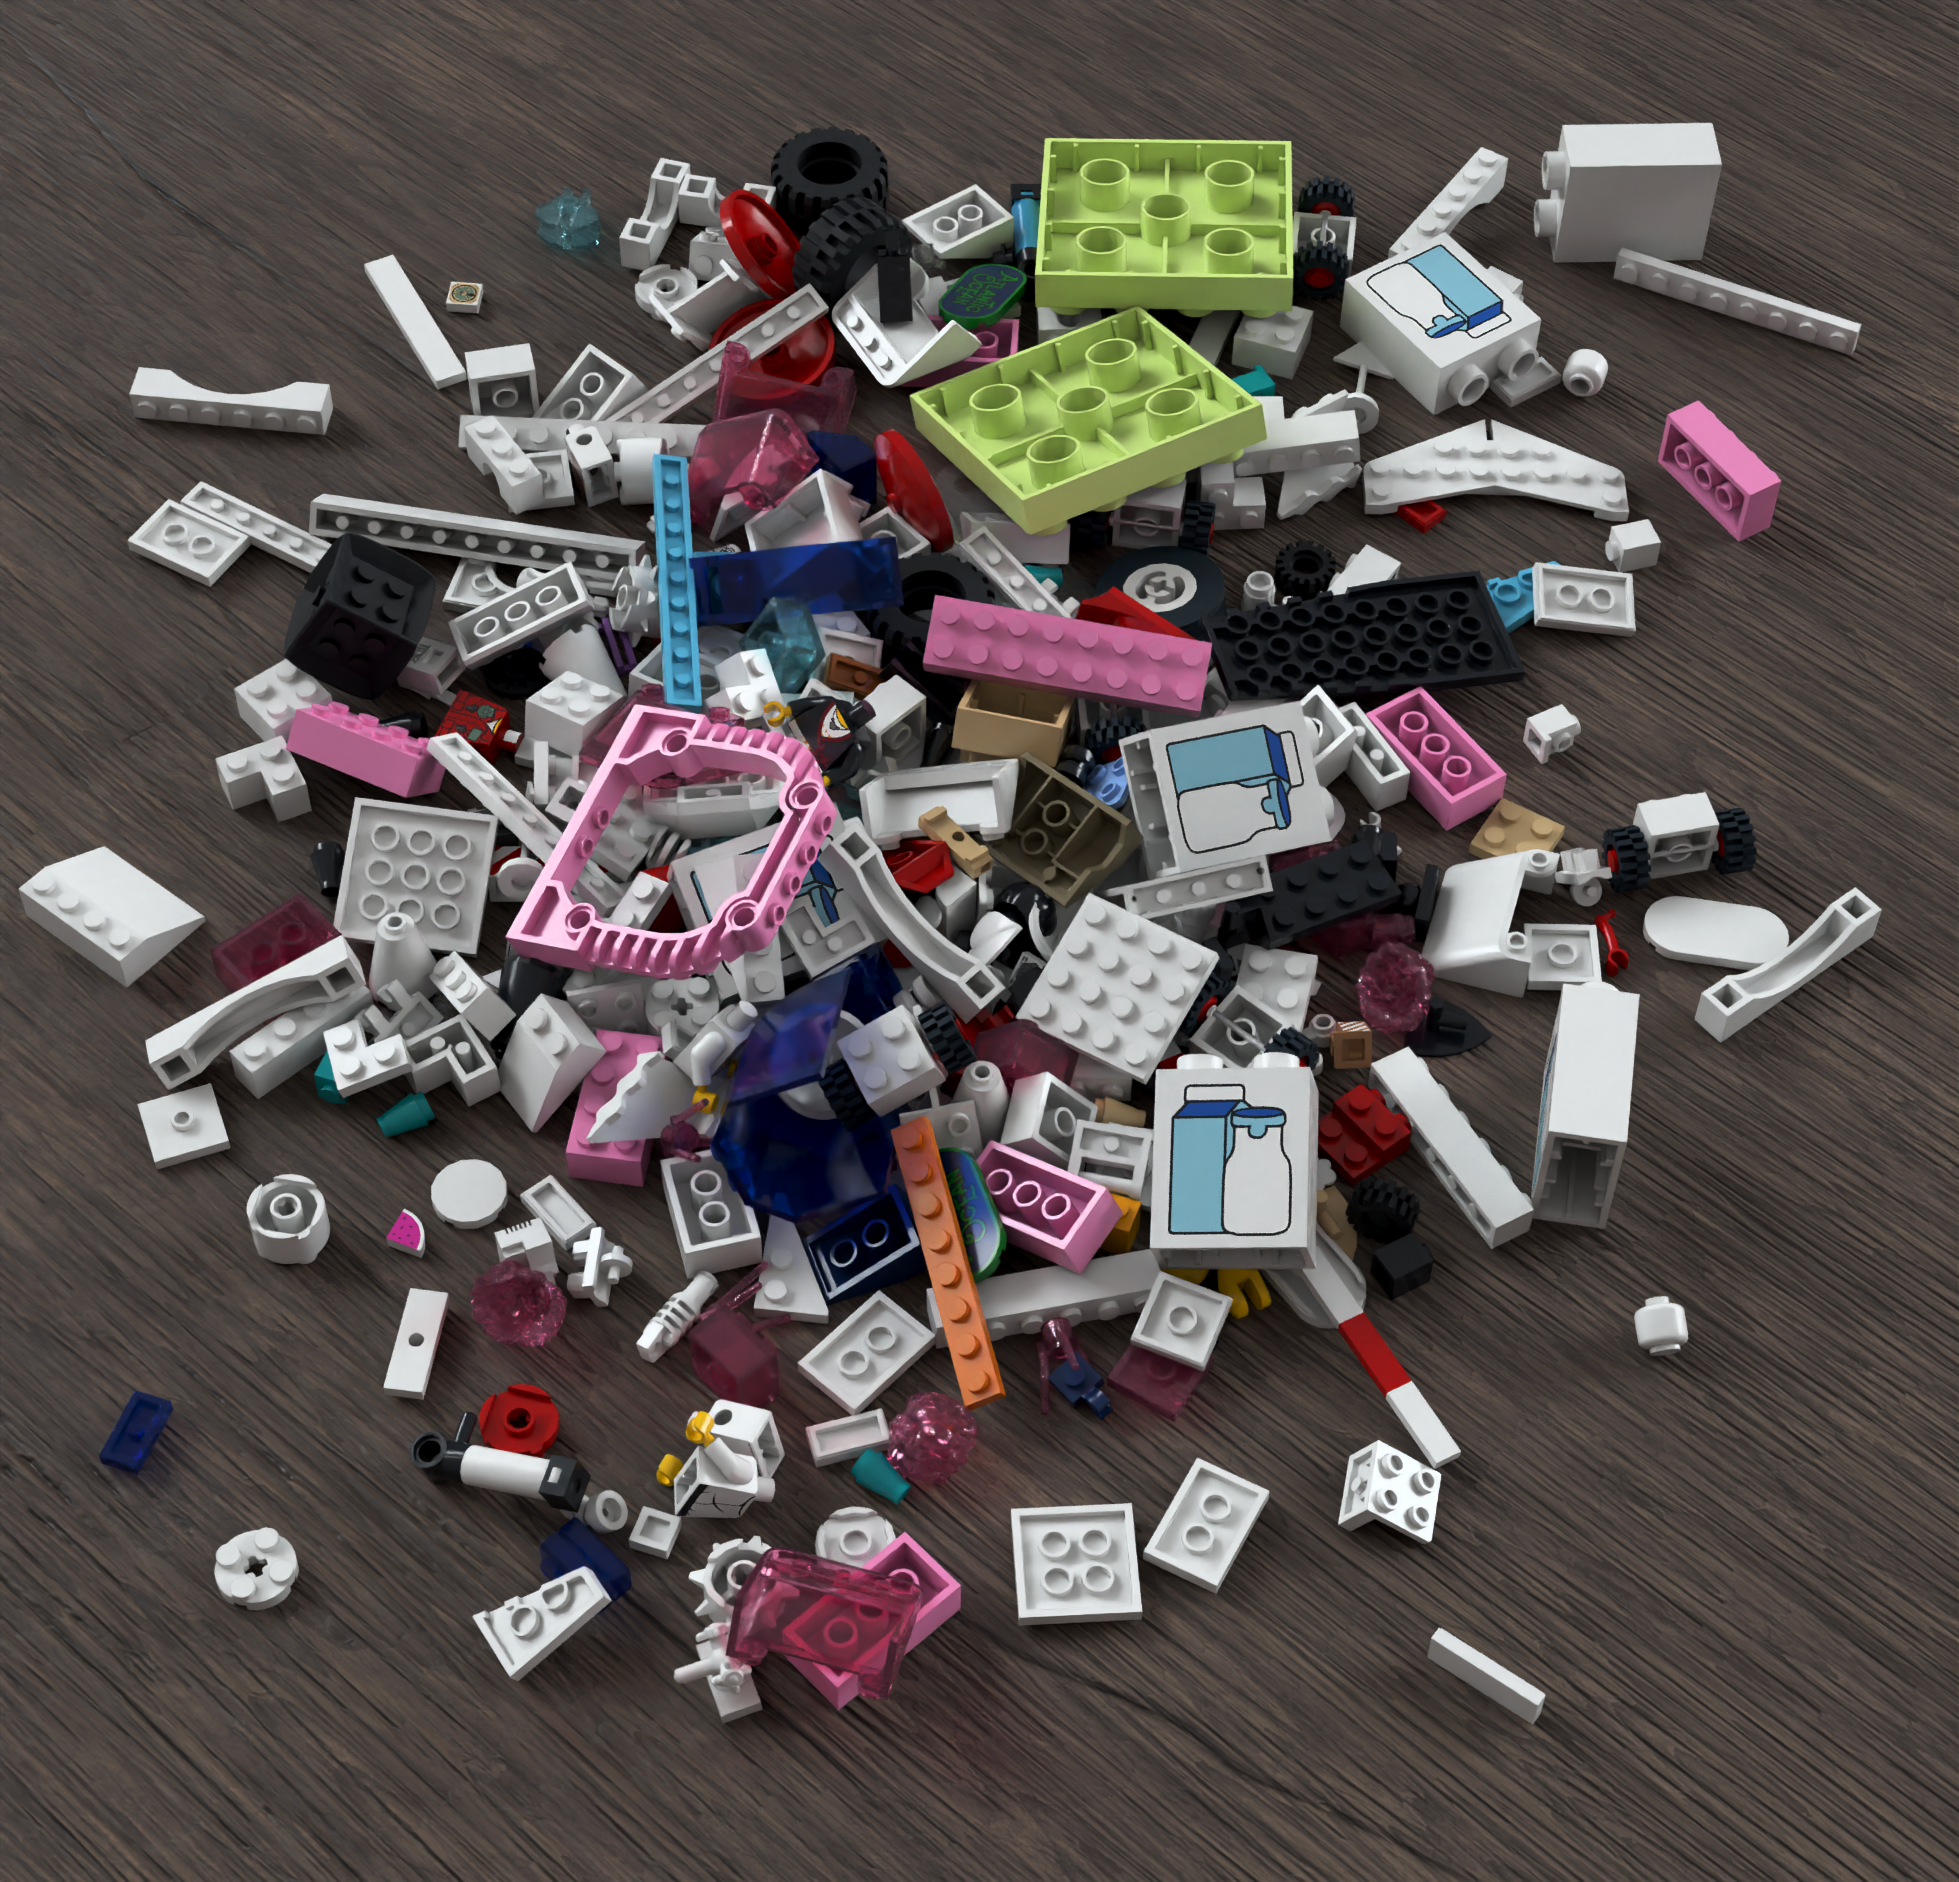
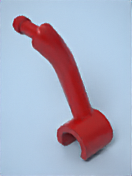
[1594,909,1629,977]

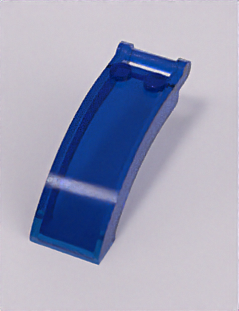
[688,536,904,627]

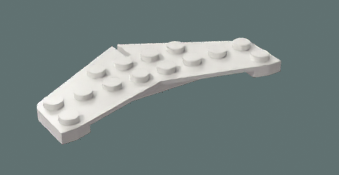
[1362,419,1629,521]

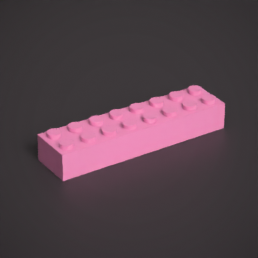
[923,595,1212,719]

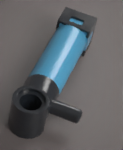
[1009,183,1042,302]

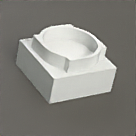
[744,468,864,612]

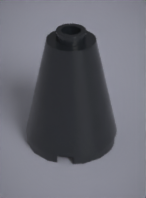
[490,955,568,1060]

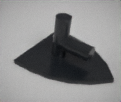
[1403,994,1492,1058]

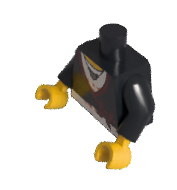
[764,696,876,788]

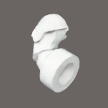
[559,1490,628,1534]

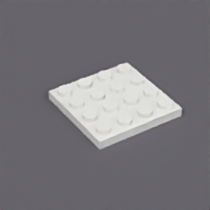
[331,797,499,958]
[1015,893,1219,1085]

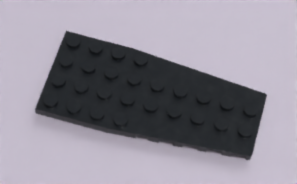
[1198,571,1526,701]

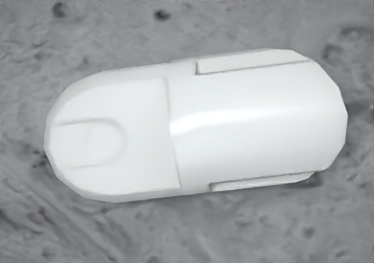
[645,825,692,870]

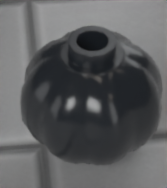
[992,882,1057,949]

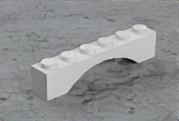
[1388,147,1508,259]
[129,367,333,435]
[817,822,1005,1024]
[1694,887,1882,1043]
[145,935,366,1090]

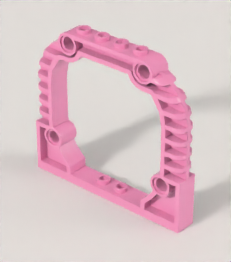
[505,704,837,980]

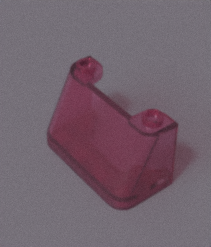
[688,408,819,526]

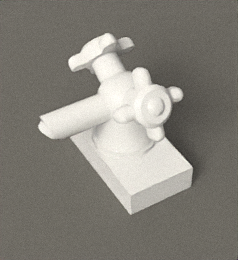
[674,1622,762,1724]

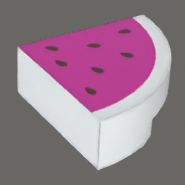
[386,1209,426,1258]

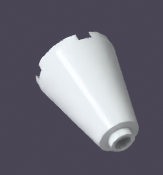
[539,624,628,714]
[369,913,440,1011]
[950,1061,1011,1150]

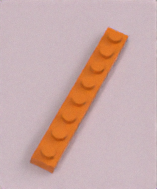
[890,1116,1006,1411]

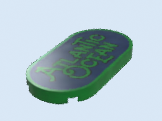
[938,264,1027,329]
[938,1147,1007,1283]

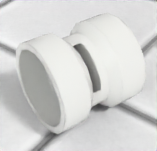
[893,975,944,1014]

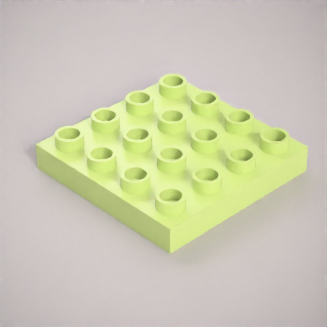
[1035,138,1293,318]
[909,306,1267,536]

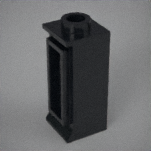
[878,641,965,727]

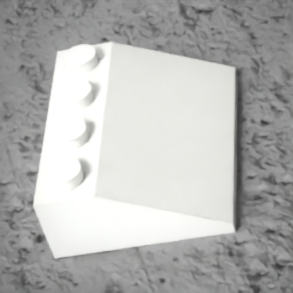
[19,846,206,988]

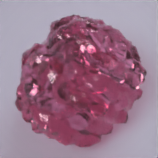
[1354,942,1435,1034]
[469,1260,567,1347]
[887,1391,979,1484]

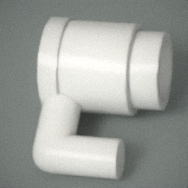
[1241,571,1291,612]

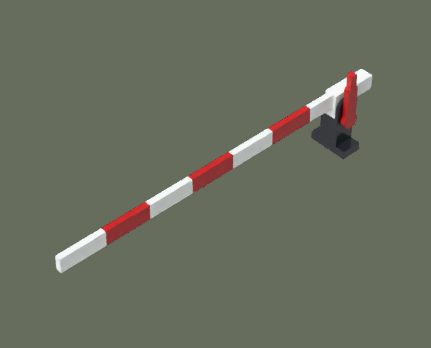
[1156,936,1461,1469]

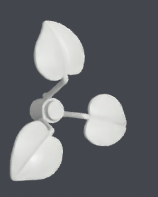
[915,895,1023,1002]

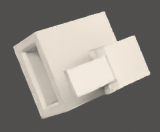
[396,637,466,707]
[494,1217,560,1304]

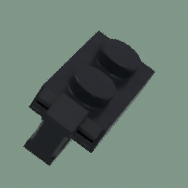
[877,231,913,323]

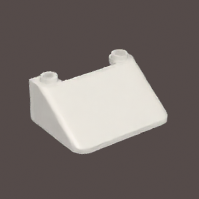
[832,258,982,388]
[859,759,1019,851]
[1420,849,1560,998]

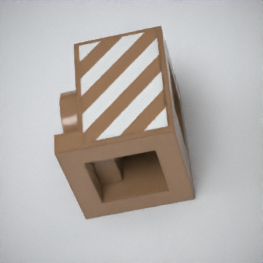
[1330,1021,1372,1069]

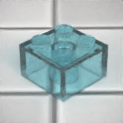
[739,596,826,694]

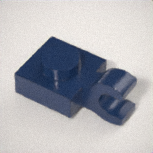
[1048,1352,1114,1420]

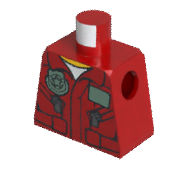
[434,690,524,765]

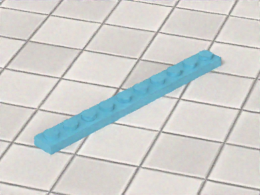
[652,454,702,714]

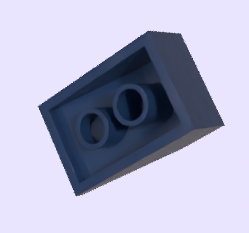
[801,1183,927,1305]

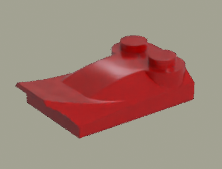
[1075,586,1197,640]
[881,839,954,894]

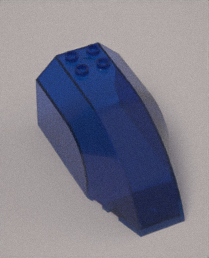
[710,942,908,1224]

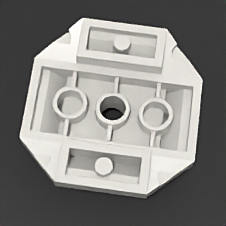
[643,767,785,840]

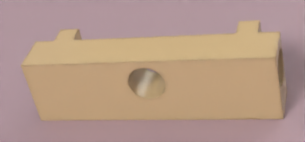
[918,806,993,880]

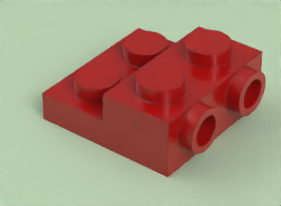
[1318,1083,1412,1187]

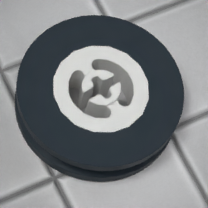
[1096,546,1226,641]

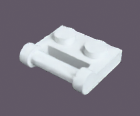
[1067,1119,1153,1201]

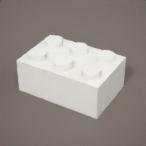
[660,1144,762,1279]

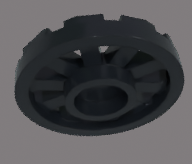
[484,646,548,700]

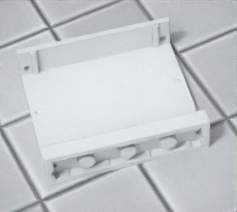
[1097,855,1273,919]

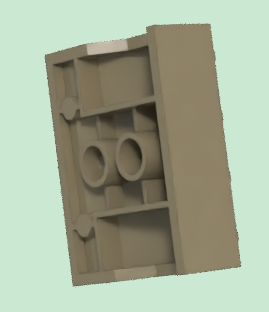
[966,751,1144,909]

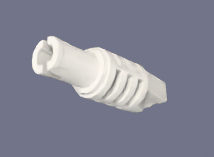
[636,1270,719,1363]

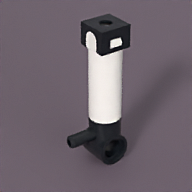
[409,1411,591,1513]

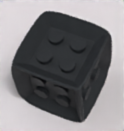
[284,533,436,700]

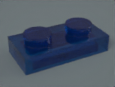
[99,1390,173,1475]

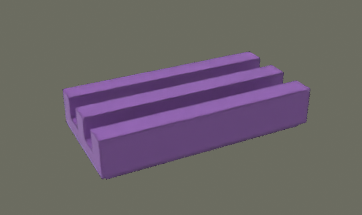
[598,617,637,675]

